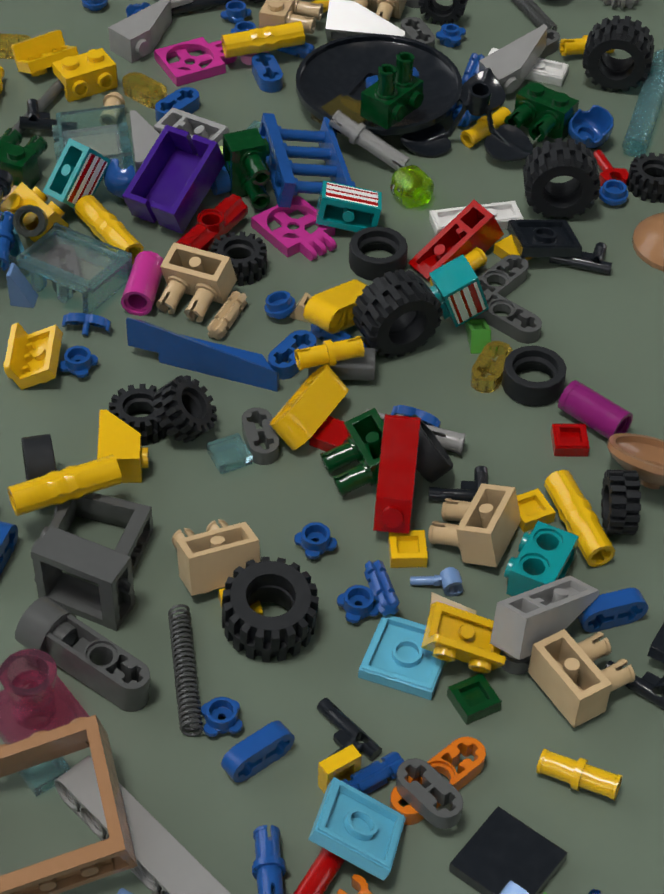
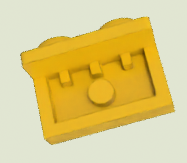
[11,30,79,77]
[52,48,118,102]
[0,182,69,244]
[3,323,63,390]
[421,601,506,673]

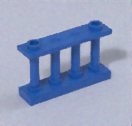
[259,113,355,208]

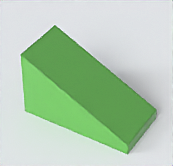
[465,319,491,354]

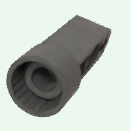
[15,596,150,712]

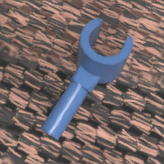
[410,567,463,597]

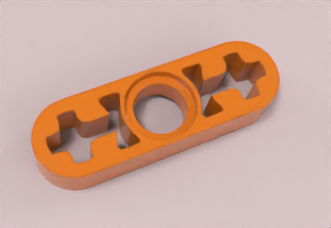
[390,737,486,825]

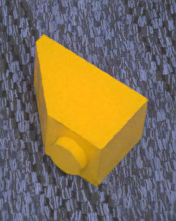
[97,409,149,483]

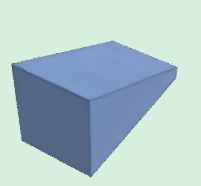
[6,263,39,308]

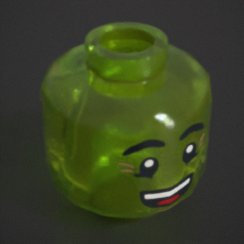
[390,165,434,208]

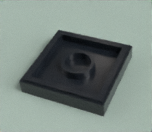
[507,220,582,258]
[449,806,568,894]

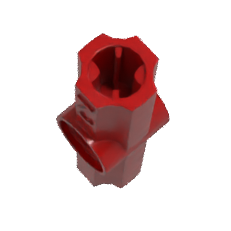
[176,194,248,251]

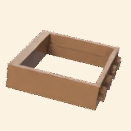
[0,715,137,894]

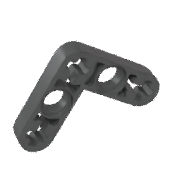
[475,255,542,344]

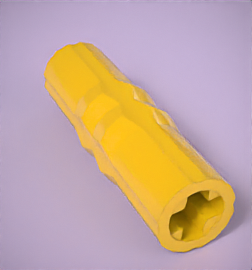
[221,21,305,58]
[74,195,144,265]
[7,454,122,516]
[544,470,615,567]

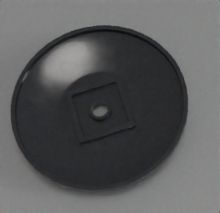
[296,34,462,136]

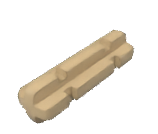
[207,290,247,340]

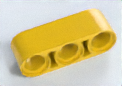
[303,279,368,334]
[269,364,349,451]

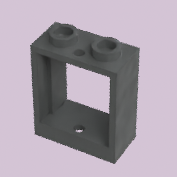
[40,493,153,574]
[31,526,135,631]

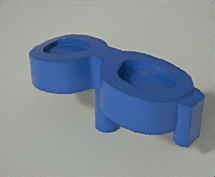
[62,313,111,336]
[391,405,441,427]

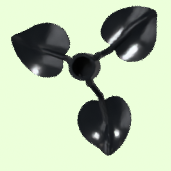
[400,67,533,162]

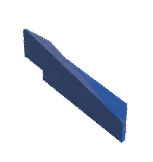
[126,317,279,392]

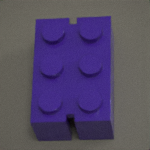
[122,124,225,234]

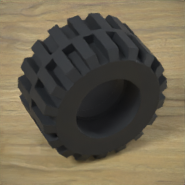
[582,15,655,92]
[523,138,600,220]
[352,269,443,358]
[222,557,319,662]

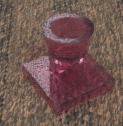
[0,649,90,744]

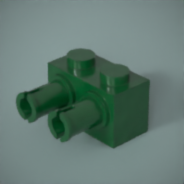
[360,52,424,129]
[504,81,579,142]
[0,128,48,189]
[223,128,270,209]
[320,408,384,497]

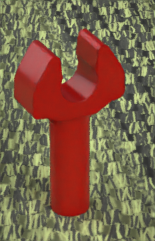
[593,150,629,186]

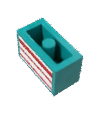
[43,138,111,208]
[316,180,382,232]
[429,254,489,327]

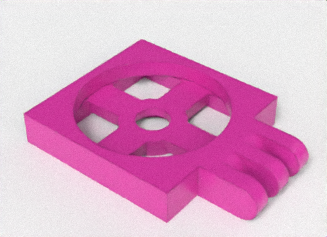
[154,37,237,87]
[251,195,337,261]

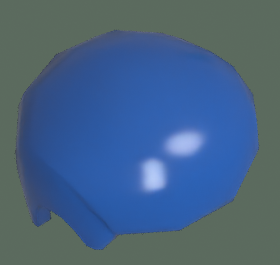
[568,105,614,148]
[104,158,136,198]

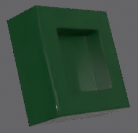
[447,673,502,725]

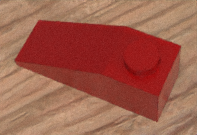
[408,200,504,282]
[373,414,421,534]

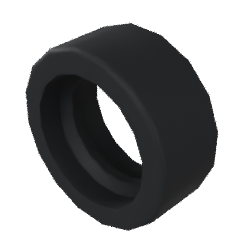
[349,226,408,281]
[502,345,567,407]
[411,414,453,483]
[21,434,57,481]

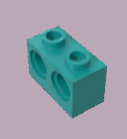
[504,521,579,596]

